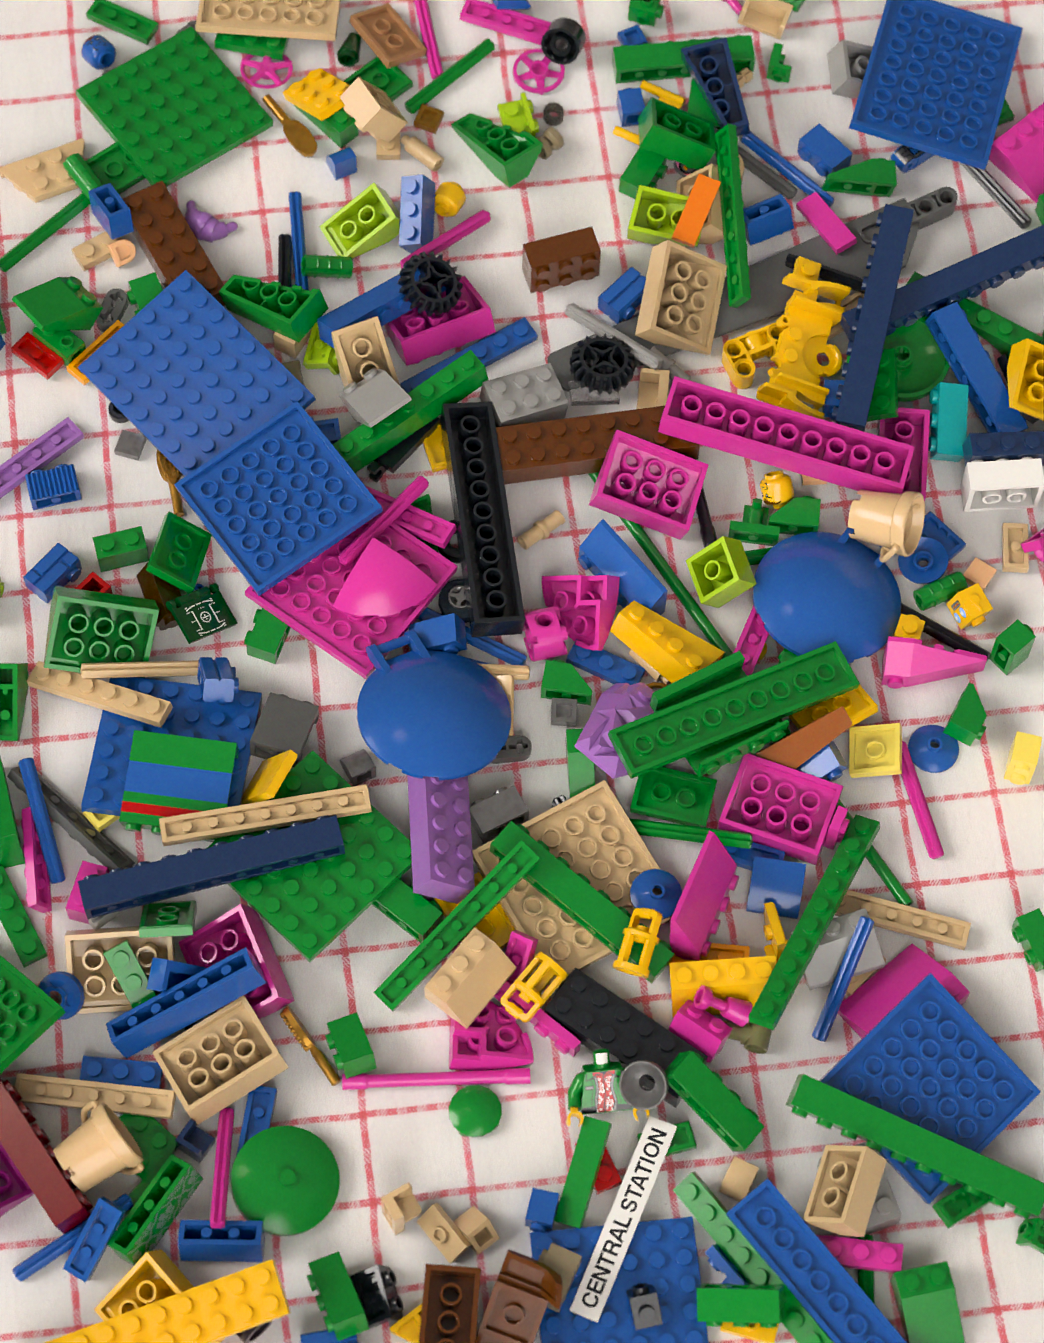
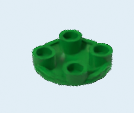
[449,1085,502,1137]

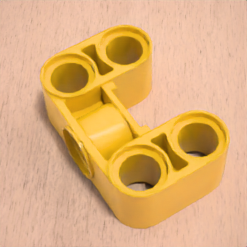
[721,322,785,389]

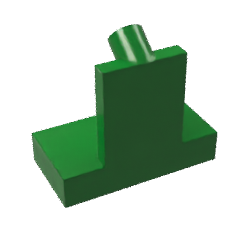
[728,498,780,546]

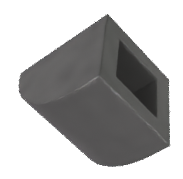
[340,749,376,786]

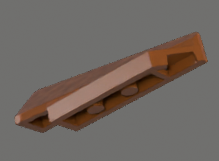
[756,706,852,769]

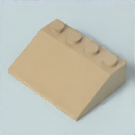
[635,240,727,355]
[64,926,175,1014]
[152,995,289,1125]

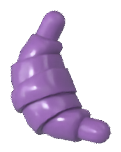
[185,200,238,243]

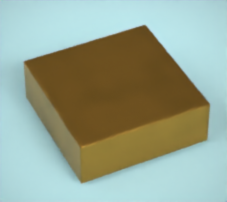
[414,104,444,134]

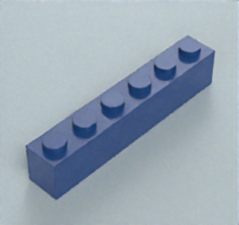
[317,270,446,349]
[925,302,1029,433]
[105,947,267,1059]

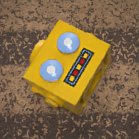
[946,583,993,630]

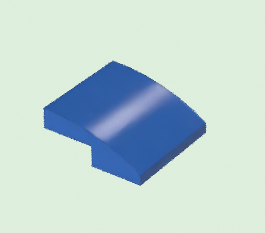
[746,856,806,919]

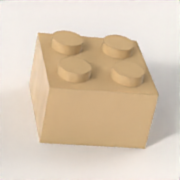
[339,77,408,143]

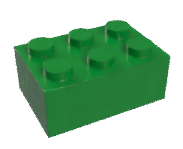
[638,97,716,170]

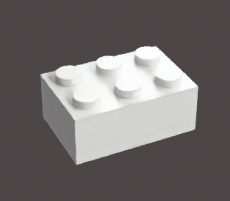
[960,457,1044,512]

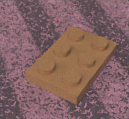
[349,3,427,69]

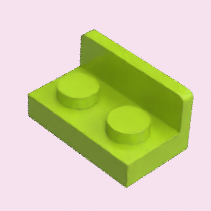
[497,92,539,138]
[302,323,340,375]

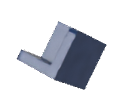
[175,1119,216,1163]

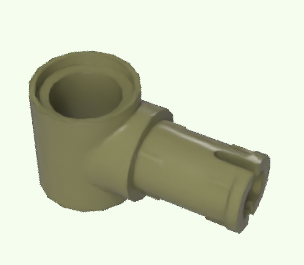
[724,1021,772,1054]

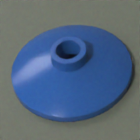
[898,537,948,584]
[908,725,959,773]
[630,869,682,920]

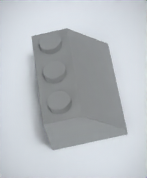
[791,908,885,990]

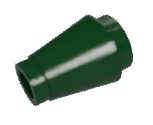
[337,32,361,67]

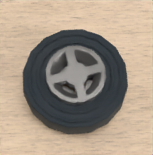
[438,579,469,623]

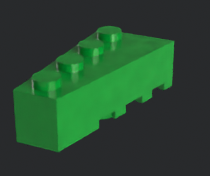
[218,275,329,343]
[0,756,25,869]

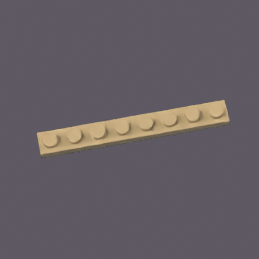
[159,784,372,847]

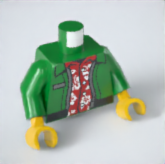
[566,1049,650,1127]

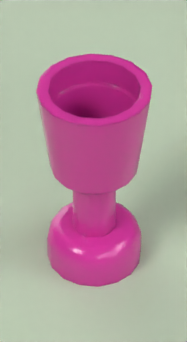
[693,985,752,1027]

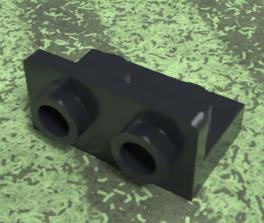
[350,1264,404,1329]

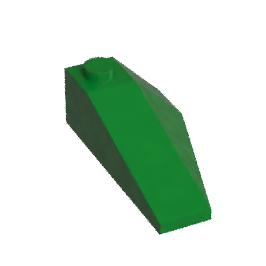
[451,113,543,188]

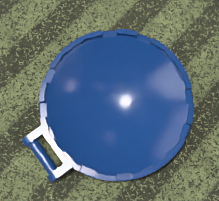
[752,528,901,663]
[357,629,512,780]

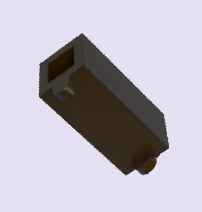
[136,562,181,631]

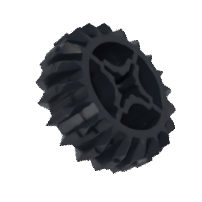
[397,251,463,317]
[569,333,636,396]

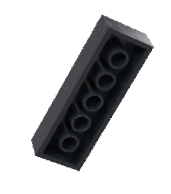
[544,967,708,1108]

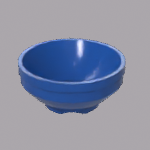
[38,971,85,1020]

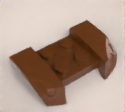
[475,1249,563,1343]

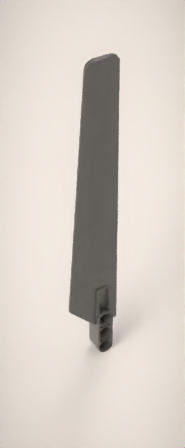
[547,187,958,392]

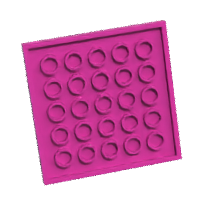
[245,514,458,680]

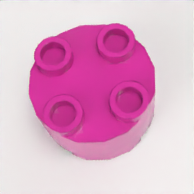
[523,606,568,662]

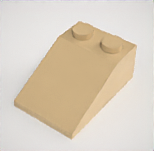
[331,316,400,388]

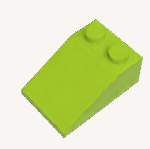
[319,183,400,259]
[627,185,702,247]

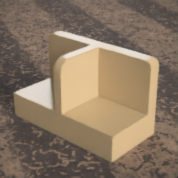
[381,1182,421,1235]

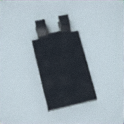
[367,417,440,483]

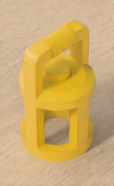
[612,908,662,978]
[500,951,568,1023]

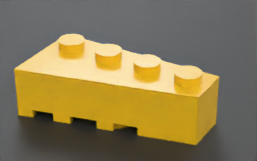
[610,600,725,683]

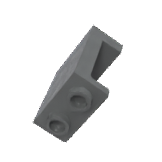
[250,692,319,767]

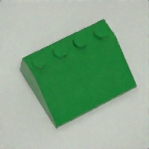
[44,586,159,678]

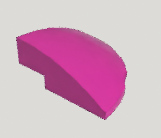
[332,538,437,619]
[542,575,620,651]
[449,1001,534,1071]

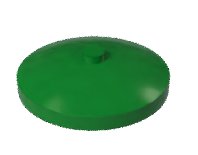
[883,316,950,402]
[230,1126,340,1236]

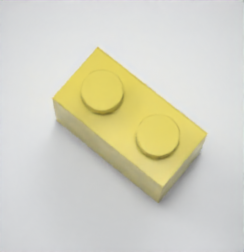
[1004,731,1042,785]

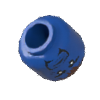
[81,35,116,70]

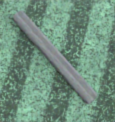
[565,303,663,370]

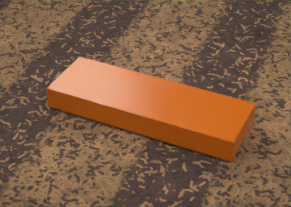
[672,174,721,248]

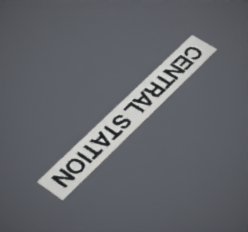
[570,1116,677,1322]

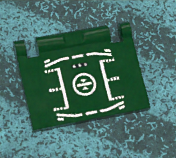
[166,583,238,644]

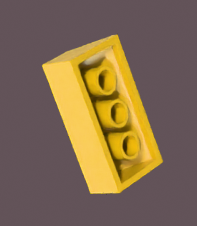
[668,955,777,1018]

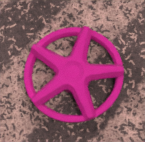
[513,49,565,95]
[240,54,293,89]

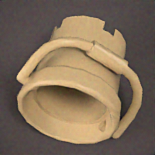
[848,489,925,562]
[53,1100,144,1193]

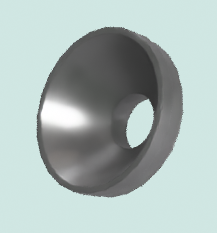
[619,1060,669,1110]

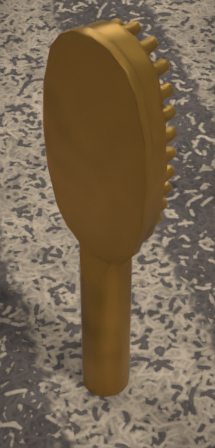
[263,94,317,158]
[156,449,184,517]
[280,1005,341,1086]

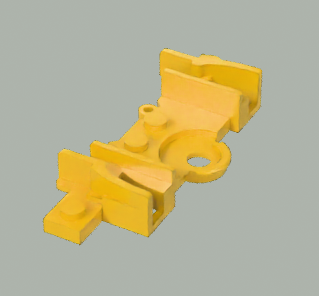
[756,256,851,419]

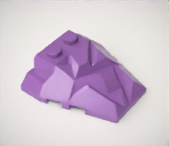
[574,683,676,779]

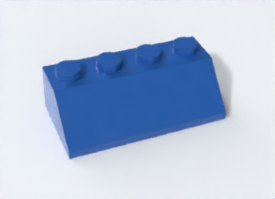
[578,519,668,615]

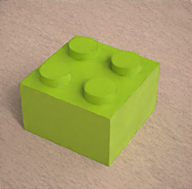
[686,536,757,608]

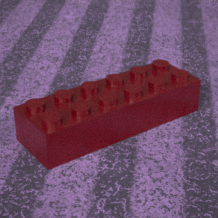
[0,1078,94,1234]

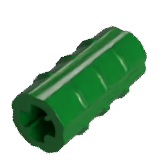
[63,153,103,201]
[301,254,353,279]
[913,571,968,611]

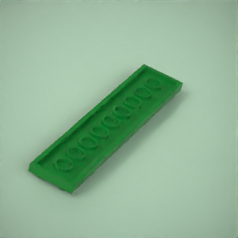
[608,641,860,779]

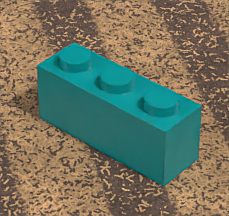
[928,382,969,462]

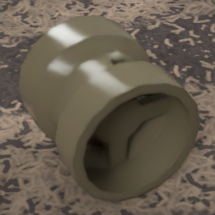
[536,127,564,160]

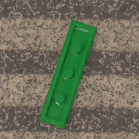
[554,1116,612,1229]

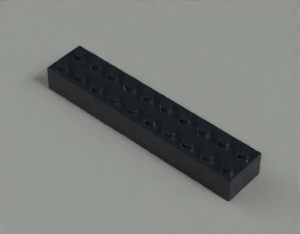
[440,401,525,637]

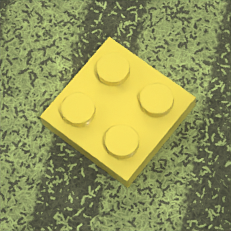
[849,723,902,778]

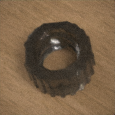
[543,102,564,126]

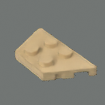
[0,138,85,203]

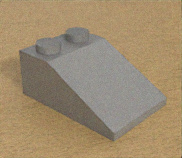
[827,39,873,98]
[339,368,412,427]

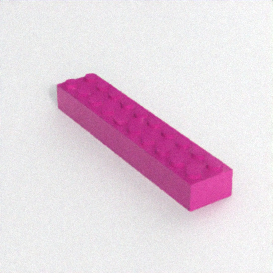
[658,376,915,494]

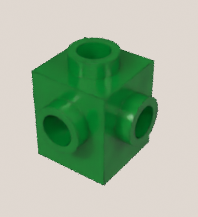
[628,0,664,27]

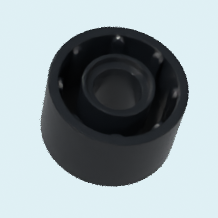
[541,18,586,65]

